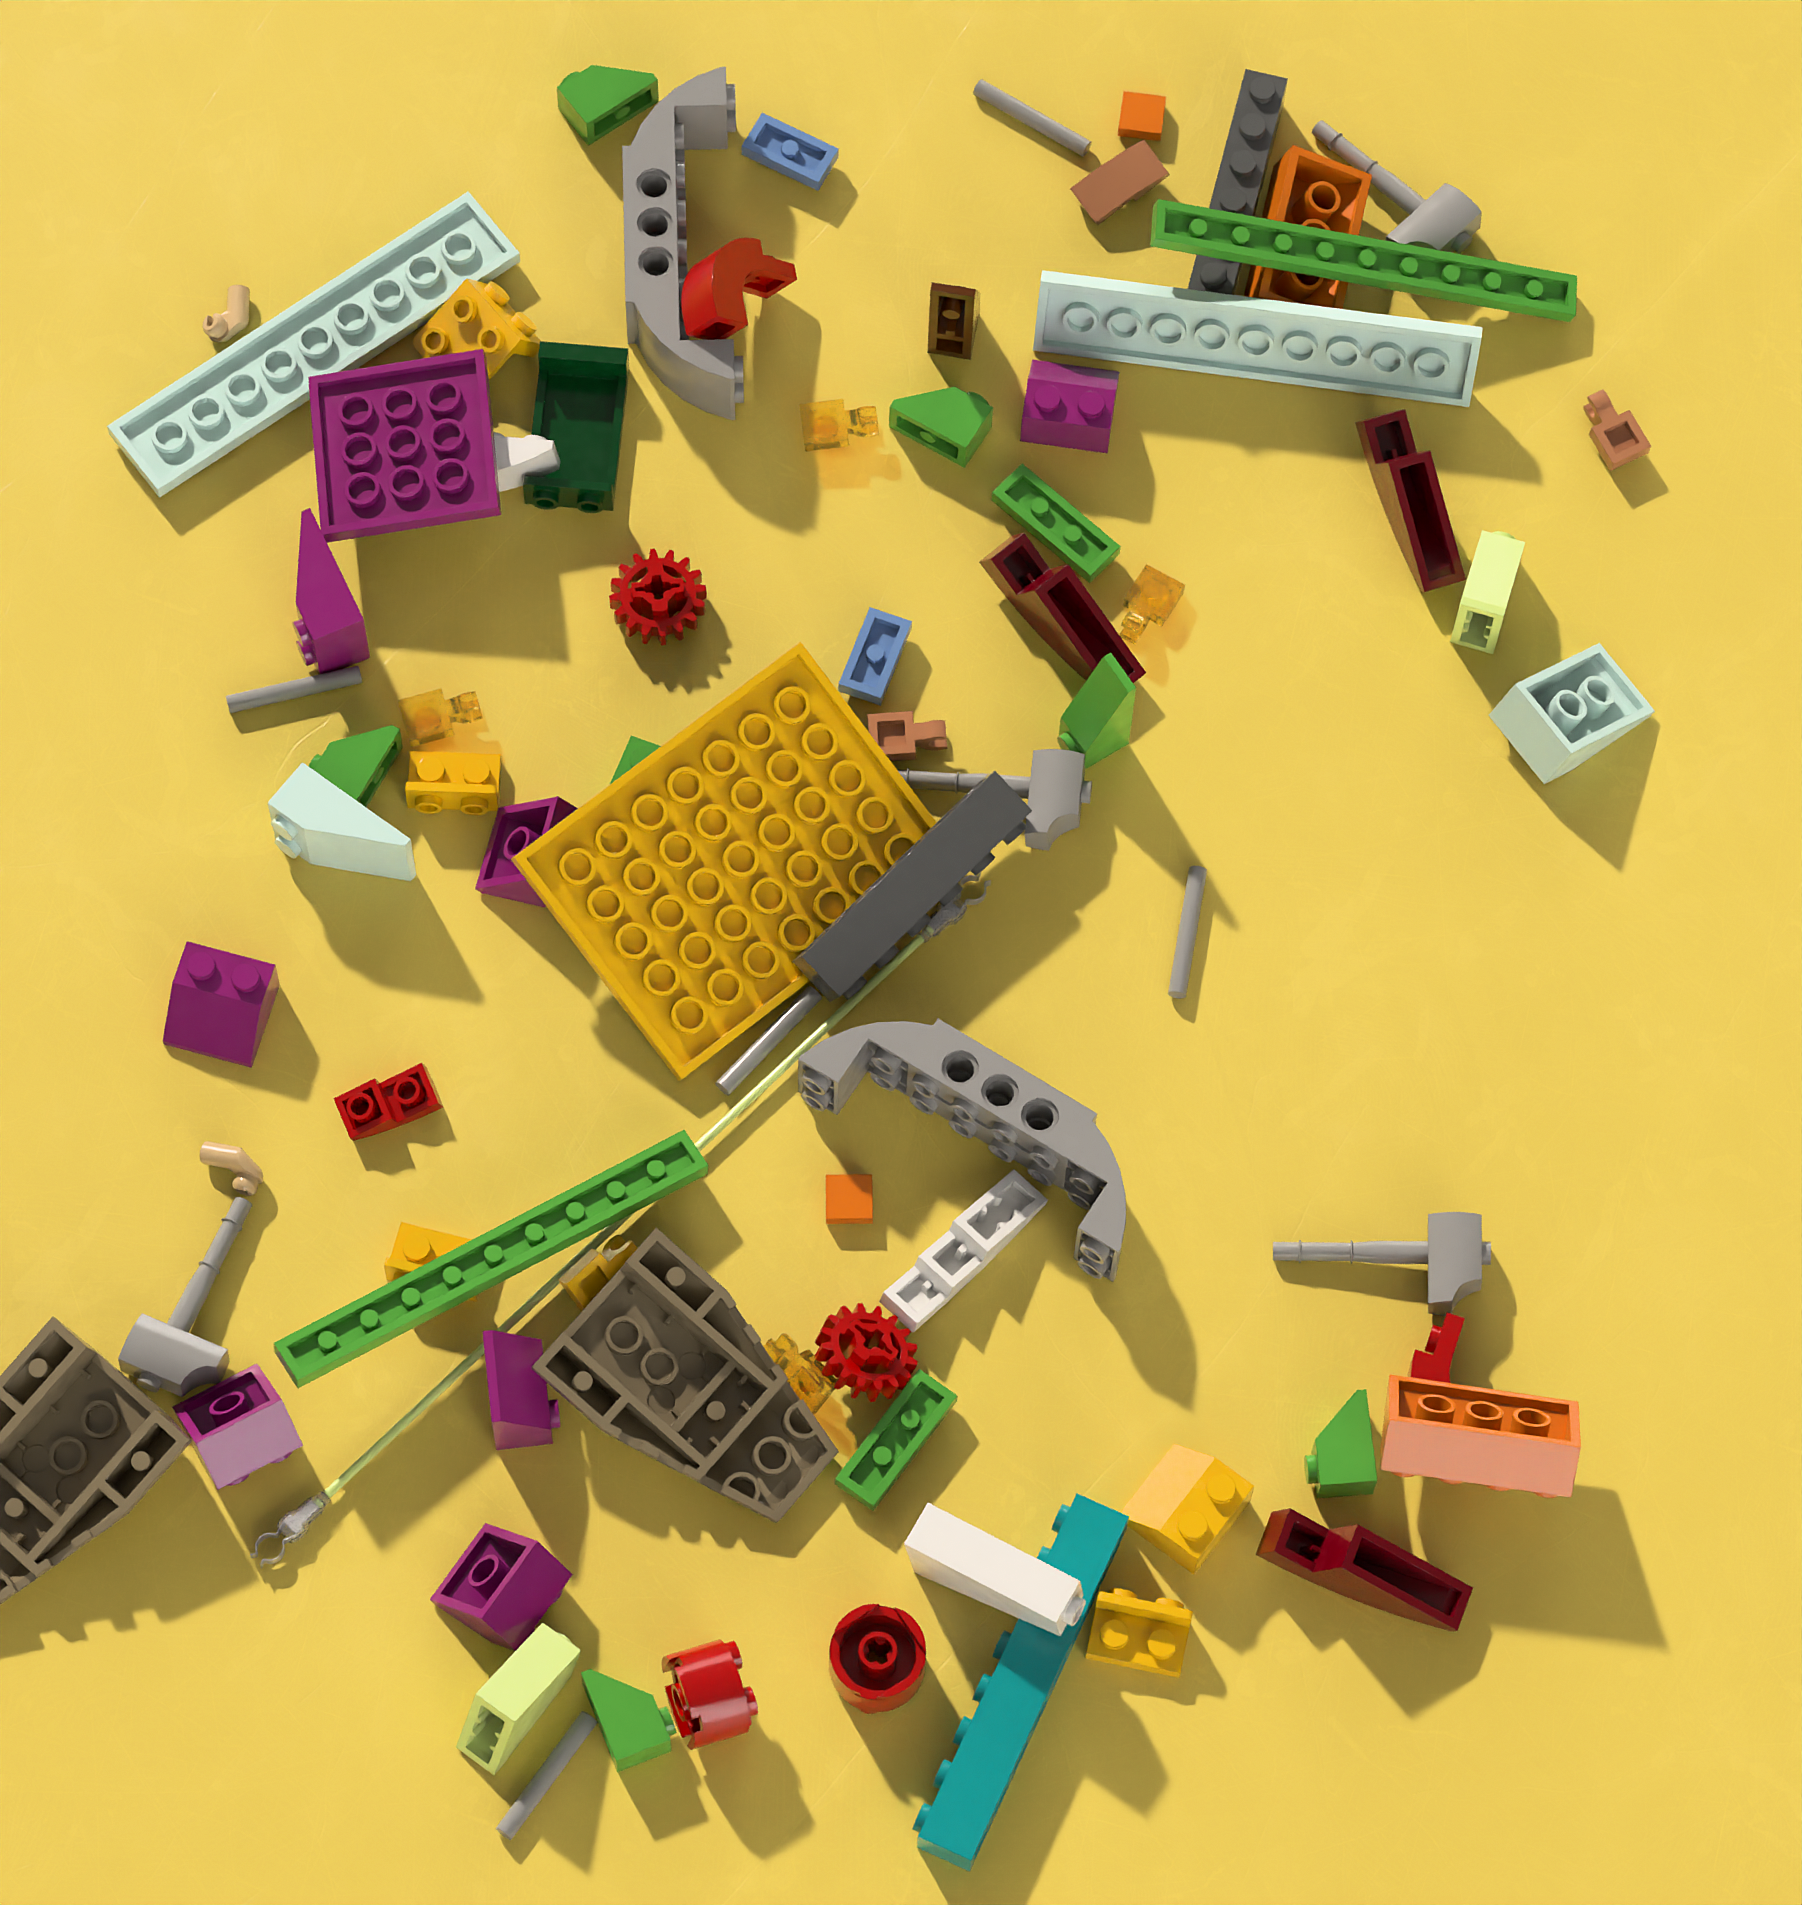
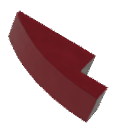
[1355,409,1466,592]
[979,532,1146,683]
[1255,1508,1473,1632]

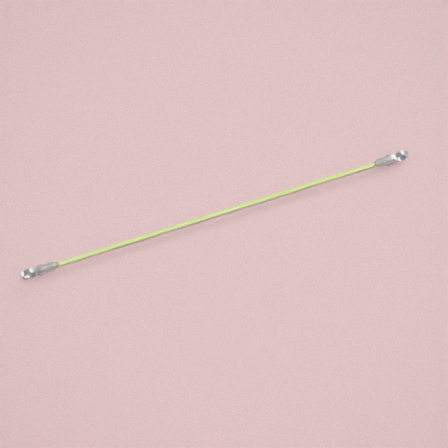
[250,872,991,1568]

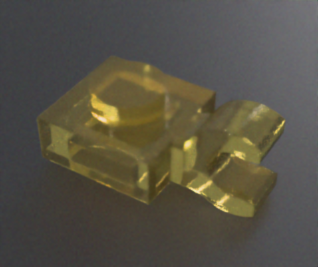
[799,399,879,452]
[1120,564,1185,645]
[398,688,483,747]
[763,1333,837,1415]

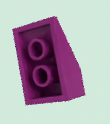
[292,508,370,674]

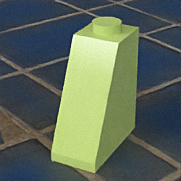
[1450,530,1525,654]
[456,1623,581,1775]

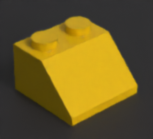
[1120,1443,1254,1575]

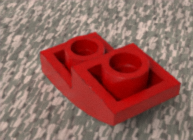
[333,1062,443,1141]

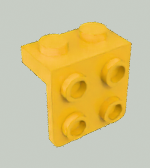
[413,278,541,380]

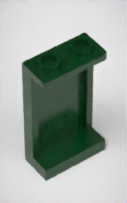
[523,341,629,513]

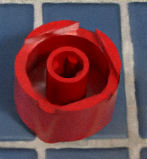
[829,1604,926,1714]
[662,1639,758,1750]

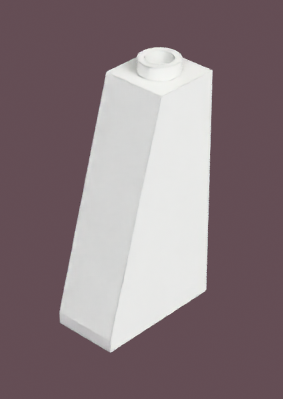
[904,1503,1086,1636]

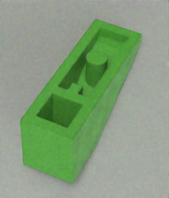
[1057,653,1136,769]

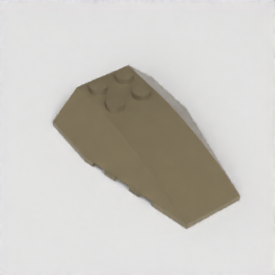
[531,1228,839,1523]
[0,1317,192,1604]

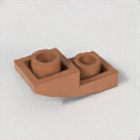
[1070,139,1170,225]

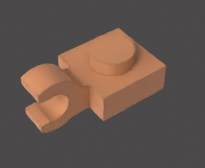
[1583,389,1651,471]
[867,711,947,761]

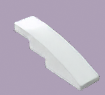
[879,1170,1048,1333]

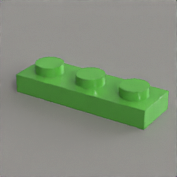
[991,464,1121,583]
[835,1369,958,1511]

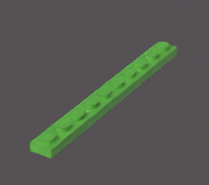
[1150,199,1577,322]
[274,1130,709,1388]

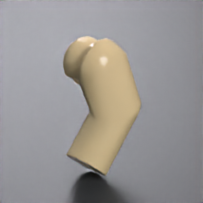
[203,285,250,342]
[200,1141,263,1196]

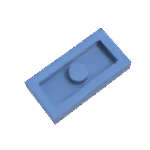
[742,113,839,191]
[838,607,912,706]

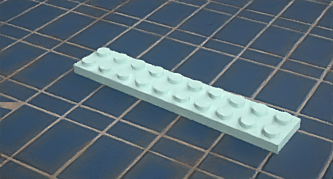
[107,192,520,498]
[1033,270,1482,407]

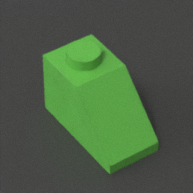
[557,65,659,146]
[889,387,993,468]
[308,725,403,808]
[1304,1389,1377,1499]
[581,1669,677,1772]

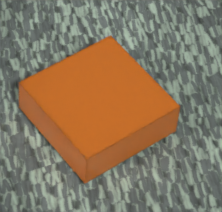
[1118,91,1166,141]
[826,1174,873,1224]

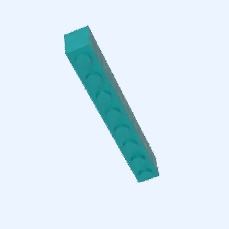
[912,1493,1129,1871]

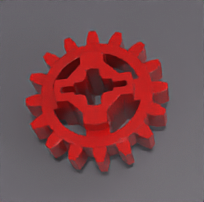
[609,549,707,646]
[815,1303,918,1402]

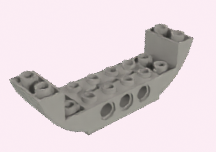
[622,67,744,420]
[798,1018,1126,1282]

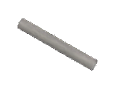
[973,79,1092,157]
[226,666,362,713]
[1168,866,1207,999]
[715,986,822,1096]
[496,1711,597,1840]

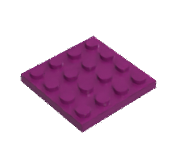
[308,349,501,543]

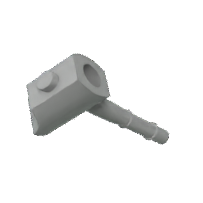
[1312,120,1482,254]
[897,749,1092,851]
[118,1197,252,1397]
[1273,1212,1491,1316]

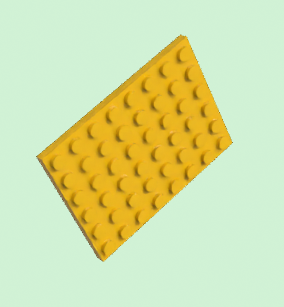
[511,642,937,1081]

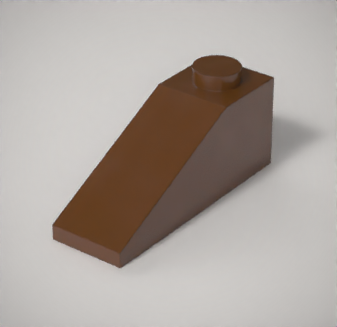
[927,282,981,360]

